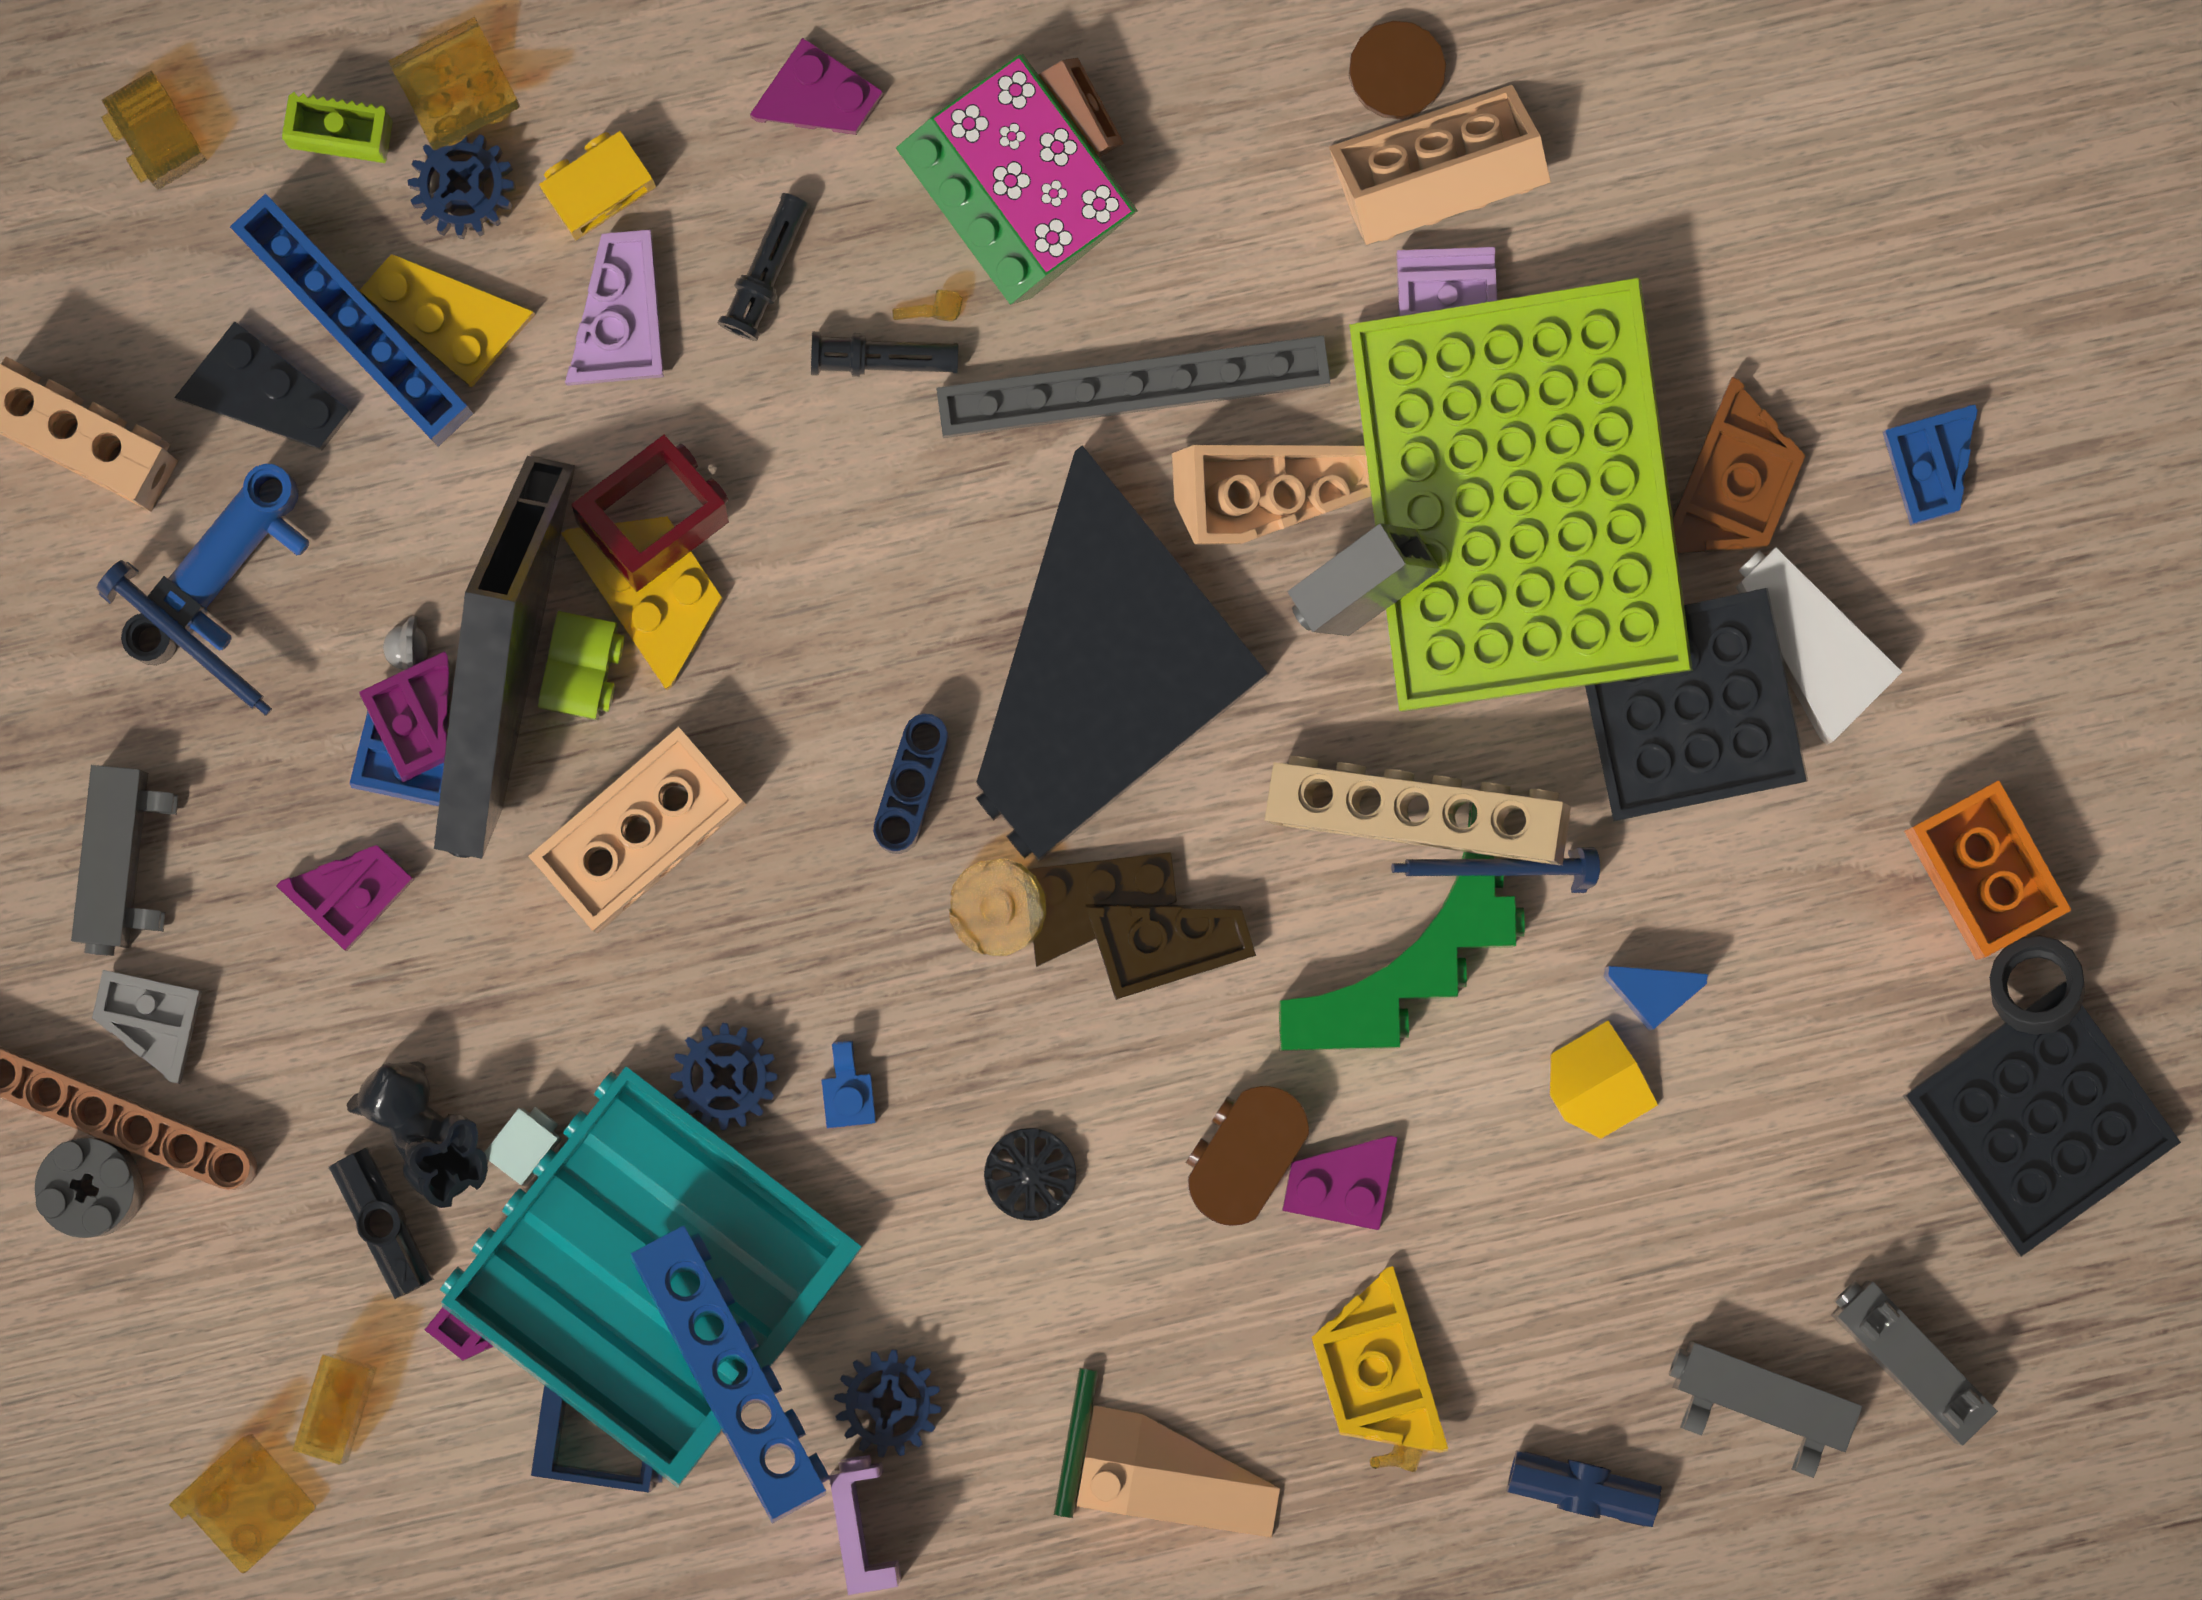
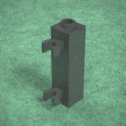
[71,765,179,956]
[1831,1281,1998,1446]
[1669,1341,1863,1478]

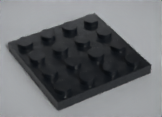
[1585,588,1808,821]
[1903,981,2181,1257]

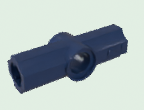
[1506,1450,1662,1527]

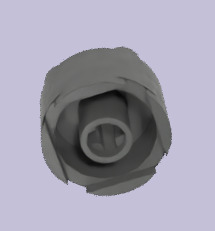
[35,1138,144,1238]

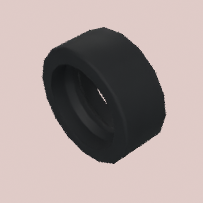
[1989,935,2085,1035]

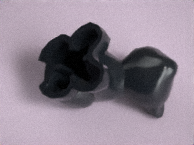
[346,1061,488,1208]

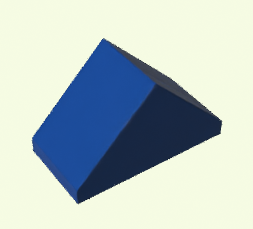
[1604,966,1708,1030]

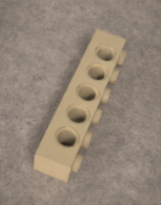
[1264,756,1571,865]

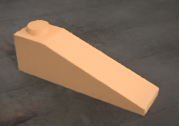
[1172,445,1371,544]
[1077,1405,1280,1538]

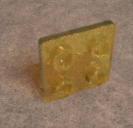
[388,17,520,150]
[169,1434,316,1573]

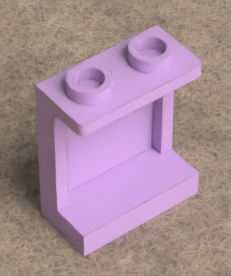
[829,1455,901,1595]

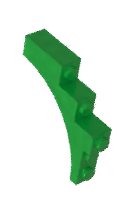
[1279,803,1525,1051]

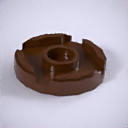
[1349,20,1446,119]

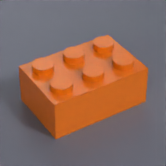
[1904,780,2071,960]

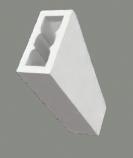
[1736,548,1902,745]

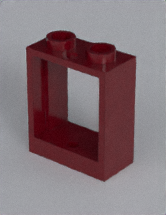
[571,434,729,592]

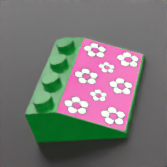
[896,54,1138,305]

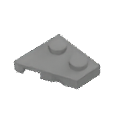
[92,970,202,1084]

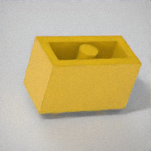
[539,131,656,241]

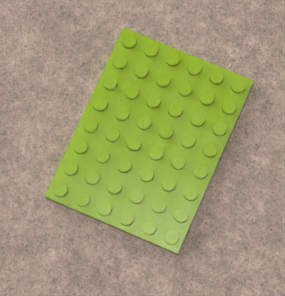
[1349,278,1693,712]

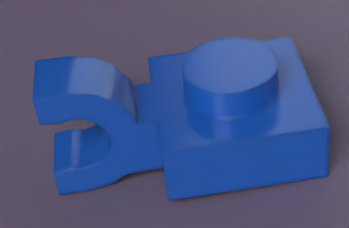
[821,1040,876,1128]

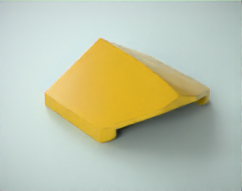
[1549,1021,1658,1139]

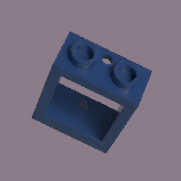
[531,1385,664,1493]

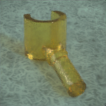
[892,290,963,322]
[1370,1444,1424,1472]

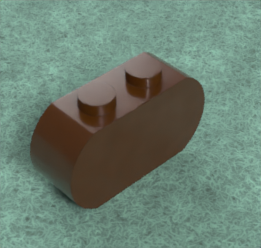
[1185,1086,1309,1226]

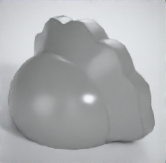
[383,616,428,670]

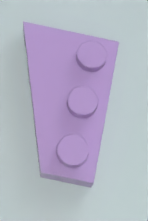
[565,230,664,386]

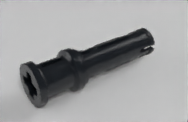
[717,193,810,341]
[811,331,959,377]

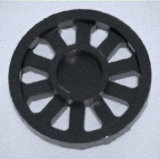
[984,1128,1076,1221]

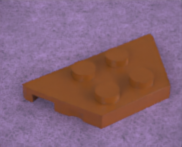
[1673,377,1805,554]

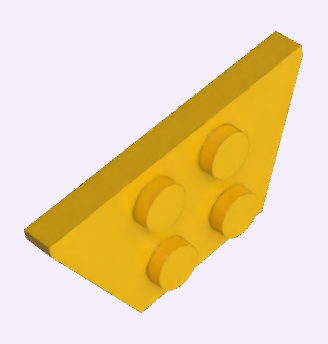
[561,516,723,690]
[1311,1266,1448,1453]

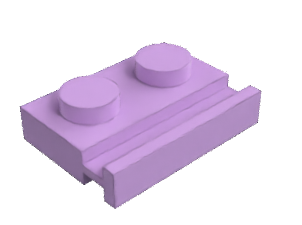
[1396,247,1497,316]

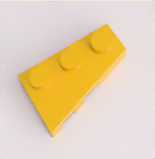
[359,254,535,388]

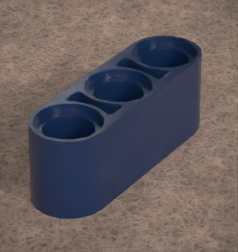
[873,713,949,854]

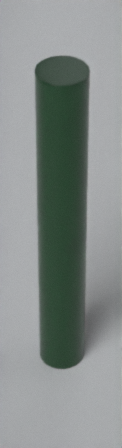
[1053,1368,1099,1518]

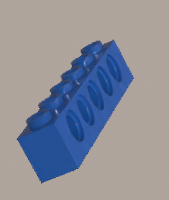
[230,193,473,447]
[631,1225,830,1524]

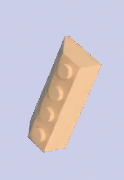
[1329,85,1551,245]

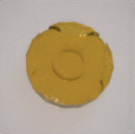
[949,858,1046,956]

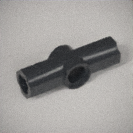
[329,1147,434,1299]

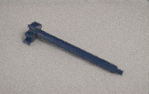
[96,560,272,716]
[1391,847,1600,893]

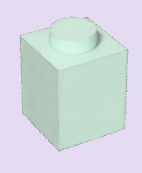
[484,1107,562,1186]

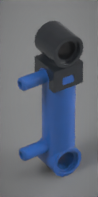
[121,464,309,666]

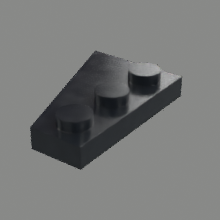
[174,321,352,451]

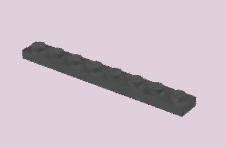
[936,335,1331,438]

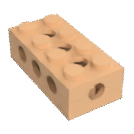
[0,356,178,512]
[528,727,747,933]

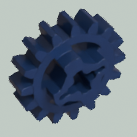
[408,131,516,239]
[670,1023,779,1130]
[834,1349,942,1458]

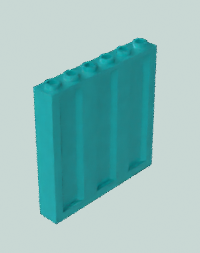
[440,1067,862,1488]

